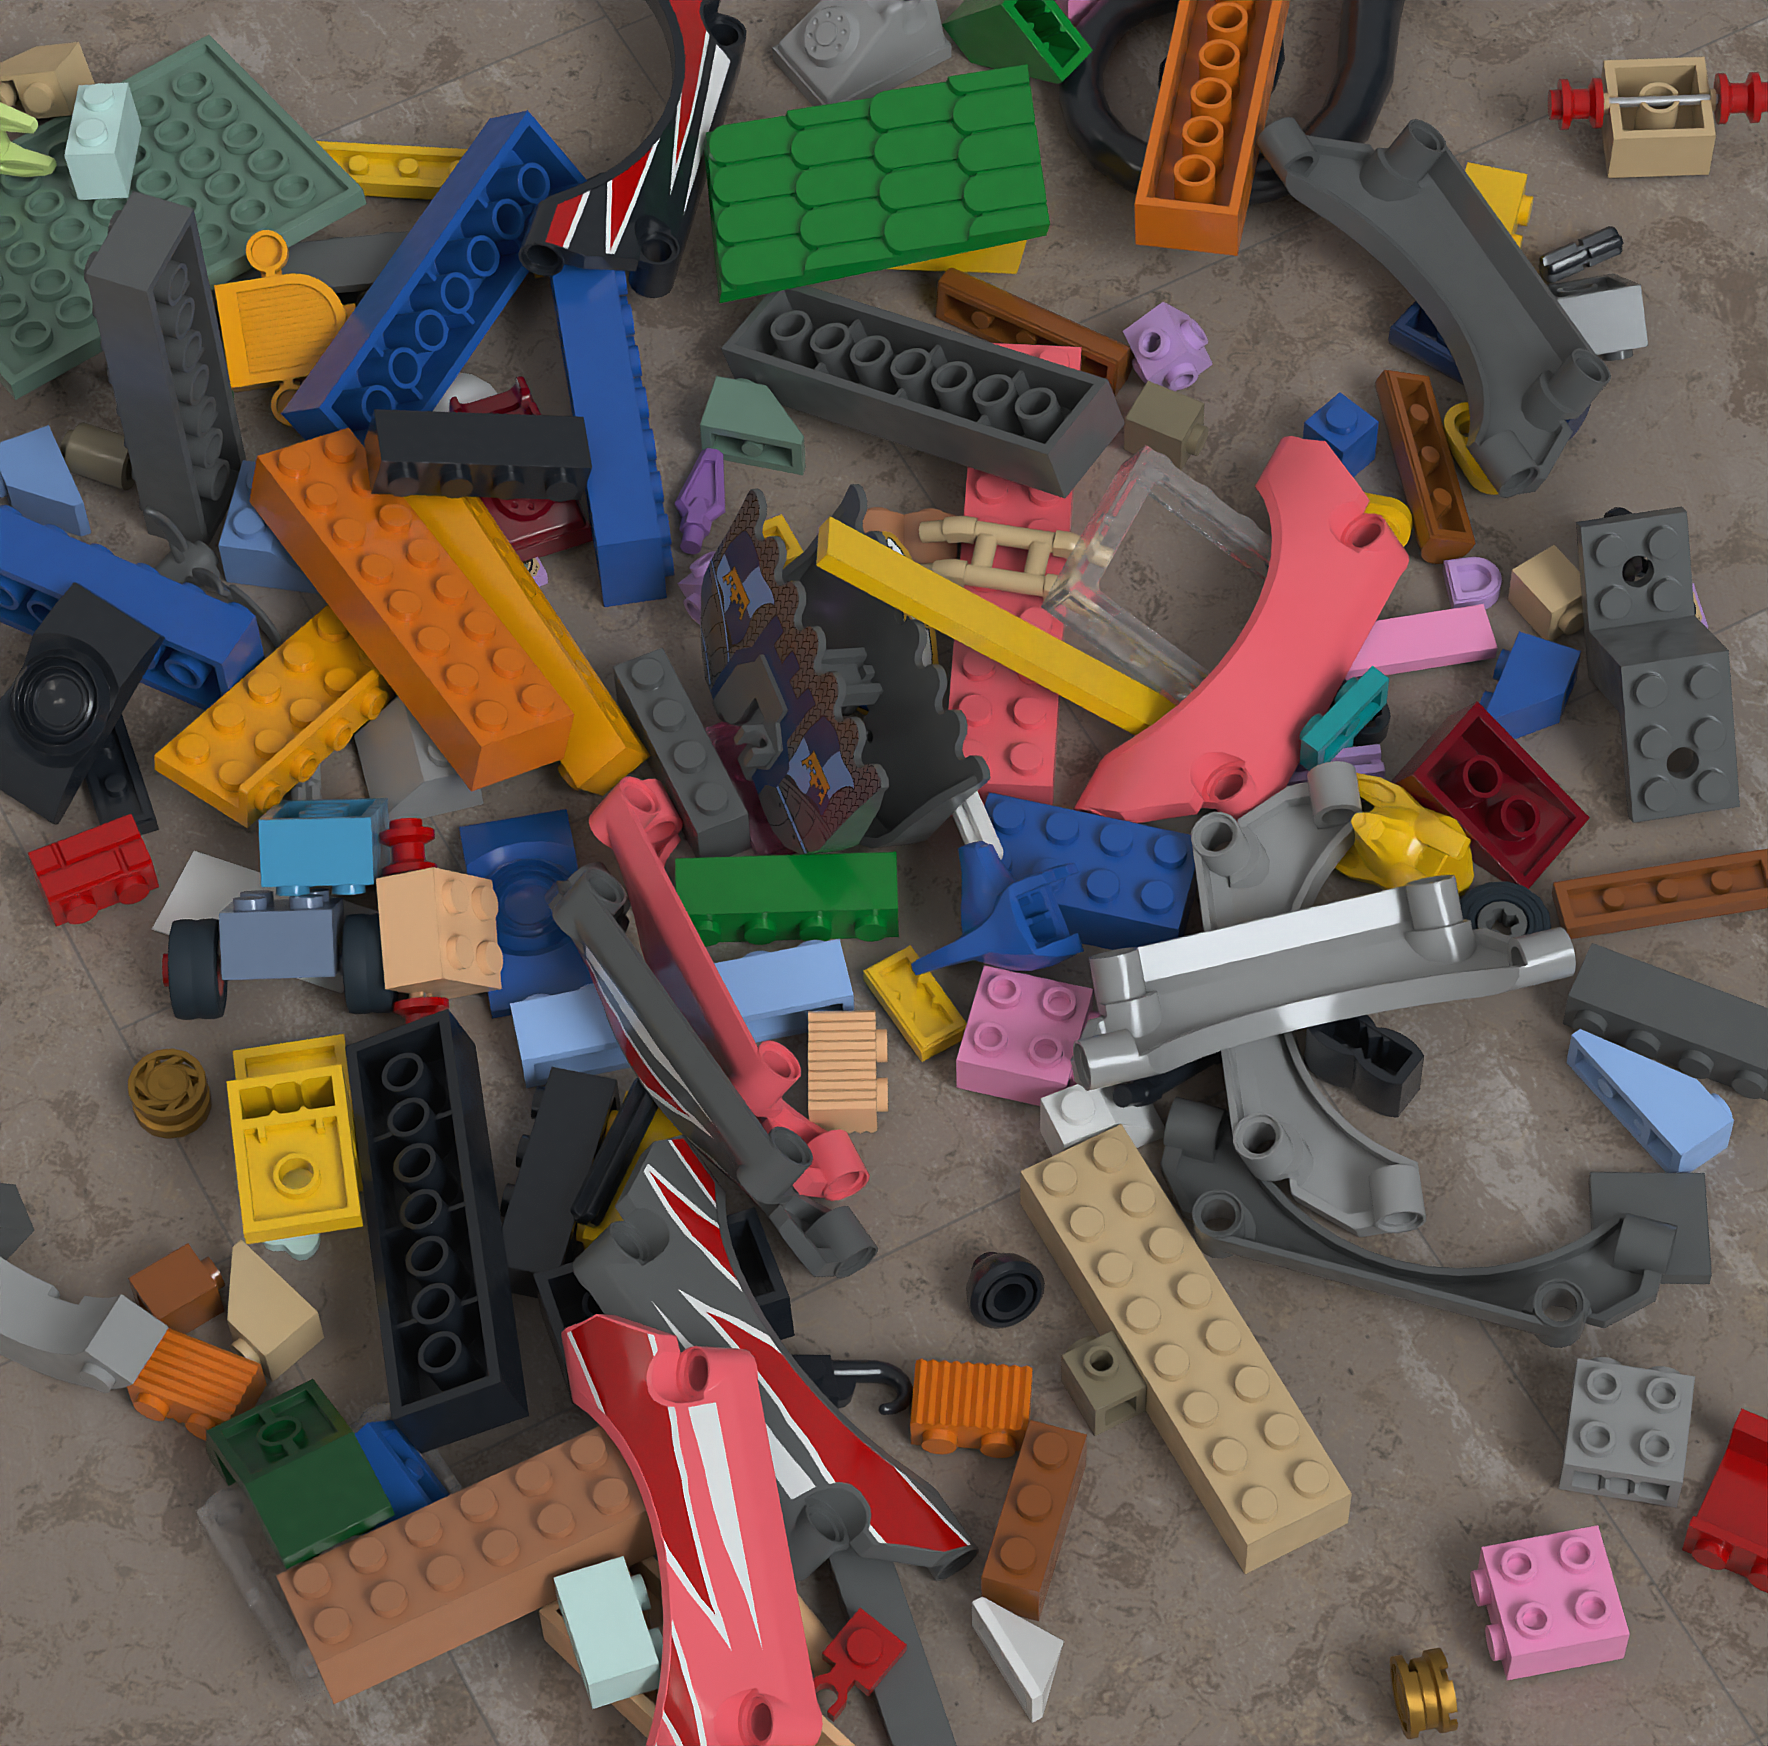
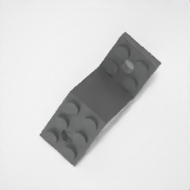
[1576,506,1740,823]

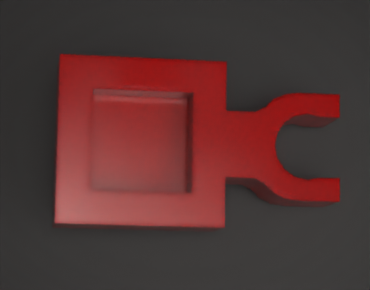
[813,1608,907,1722]

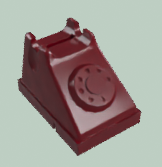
[449,376,593,562]

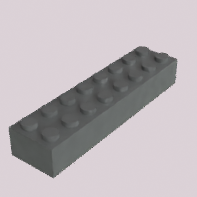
[84,191,246,546]
[721,286,1125,498]

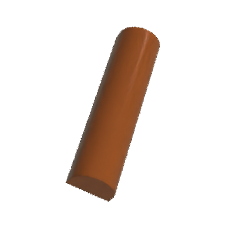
[935,267,1135,397]
[1375,370,1476,564]

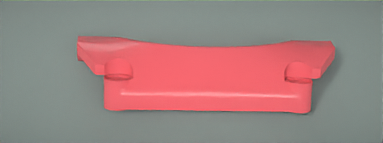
[1073,436,1409,824]
[588,776,870,1201]

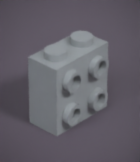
[1559,1357,1695,1508]

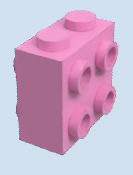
[956,965,1101,1106]
[1470,1525,1630,1680]

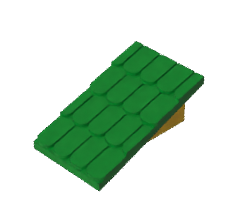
[704,64,1050,303]

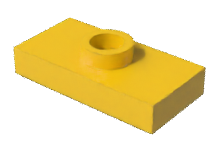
[863,945,967,1062]

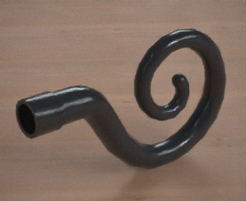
[1059,0,1405,206]

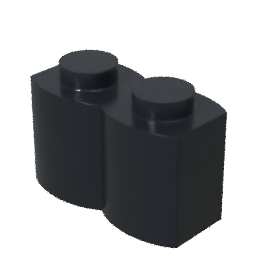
[1304,1015,1424,1118]

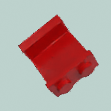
[1682,1408,1768,1593]

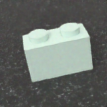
[64,83,142,200]
[553,1556,663,1709]

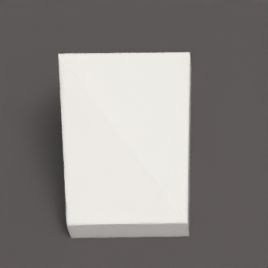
[972,1597,1064,1723]

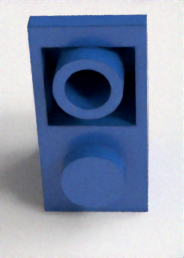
[1480,631,1581,739]

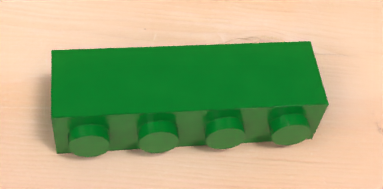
[675,852,899,947]

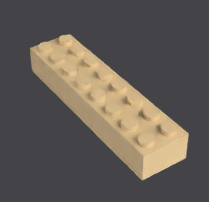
[1020,1124,1352,1574]

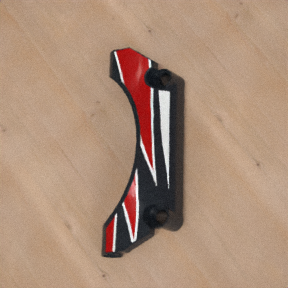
[518,0,747,298]

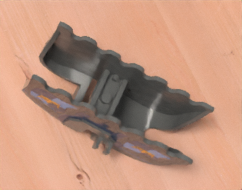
[700,484,990,855]

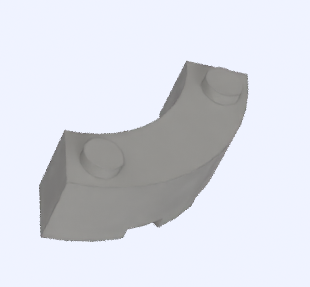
[0,1257,169,1393]

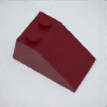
[1391,701,1590,889]

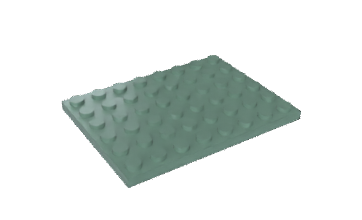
[0,35,367,400]

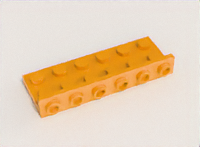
[154,605,397,828]

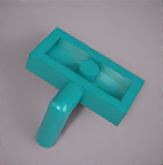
[1299,666,1389,771]

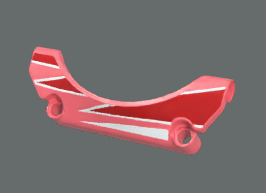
[561,1314,823,1746]

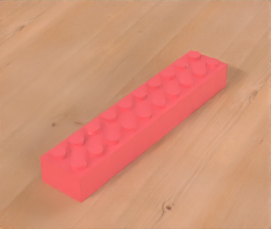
[948,343,1081,817]

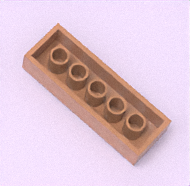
[276,1426,657,1704]

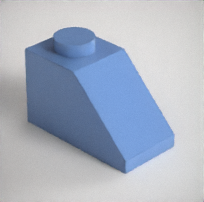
[0,425,91,537]

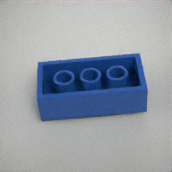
[961,792,1198,950]

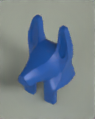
[911,841,1084,975]

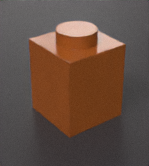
[128,1243,225,1334]

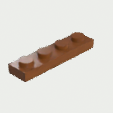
[1552,849,1768,939]

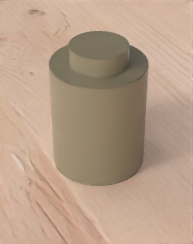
[60,422,136,490]

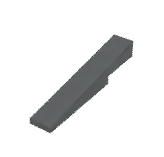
[826,1546,957,1746]

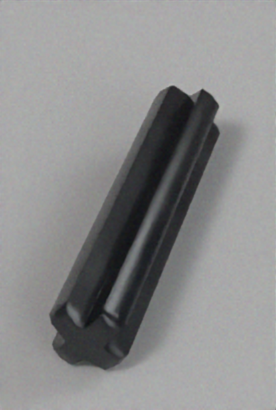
[570,1077,658,1228]

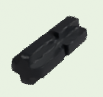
[1538,226,1624,283]

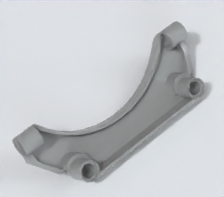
[1191,761,1426,1238]
[1071,875,1576,1091]

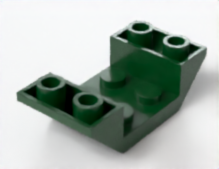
[206,1379,395,1569]

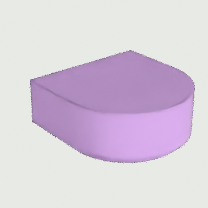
[1442,557,1502,609]

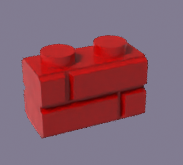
[28,814,159,927]

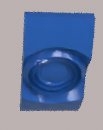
[459,809,593,1019]

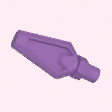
[674,448,725,554]

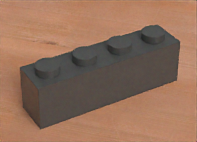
[211,231,410,330]
[613,648,751,858]
[1563,943,1768,1101]

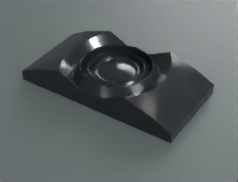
[0,582,165,824]

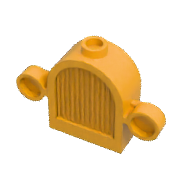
[214,230,356,427]

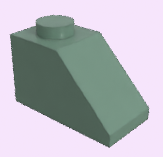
[700,376,806,475]

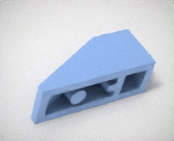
[1566,1029,1734,1173]

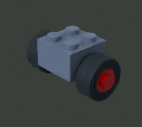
[162,888,399,1020]

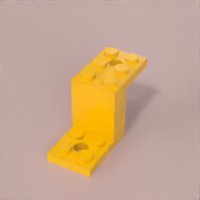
[226,1034,363,1244]

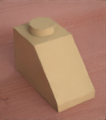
[227,1240,324,1382]

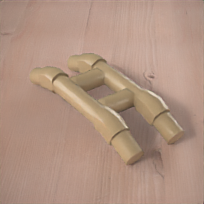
[919,516,1111,614]

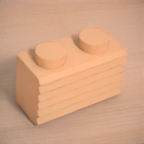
[808,1010,888,1134]

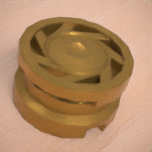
[128,1048,212,1139]
[1390,1647,1458,1739]

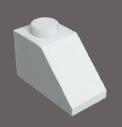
[1040,1083,1165,1156]

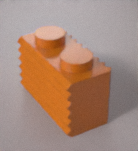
[127,1328,267,1441]
[910,1358,1033,1458]

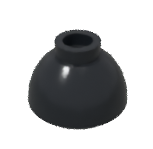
[966,1252,1045,1329]

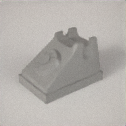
[772,0,952,106]

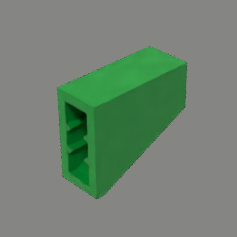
[942,0,1093,84]

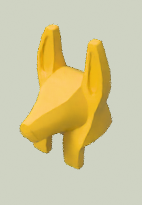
[1334,773,1474,897]

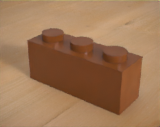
[981,1420,1087,1621]

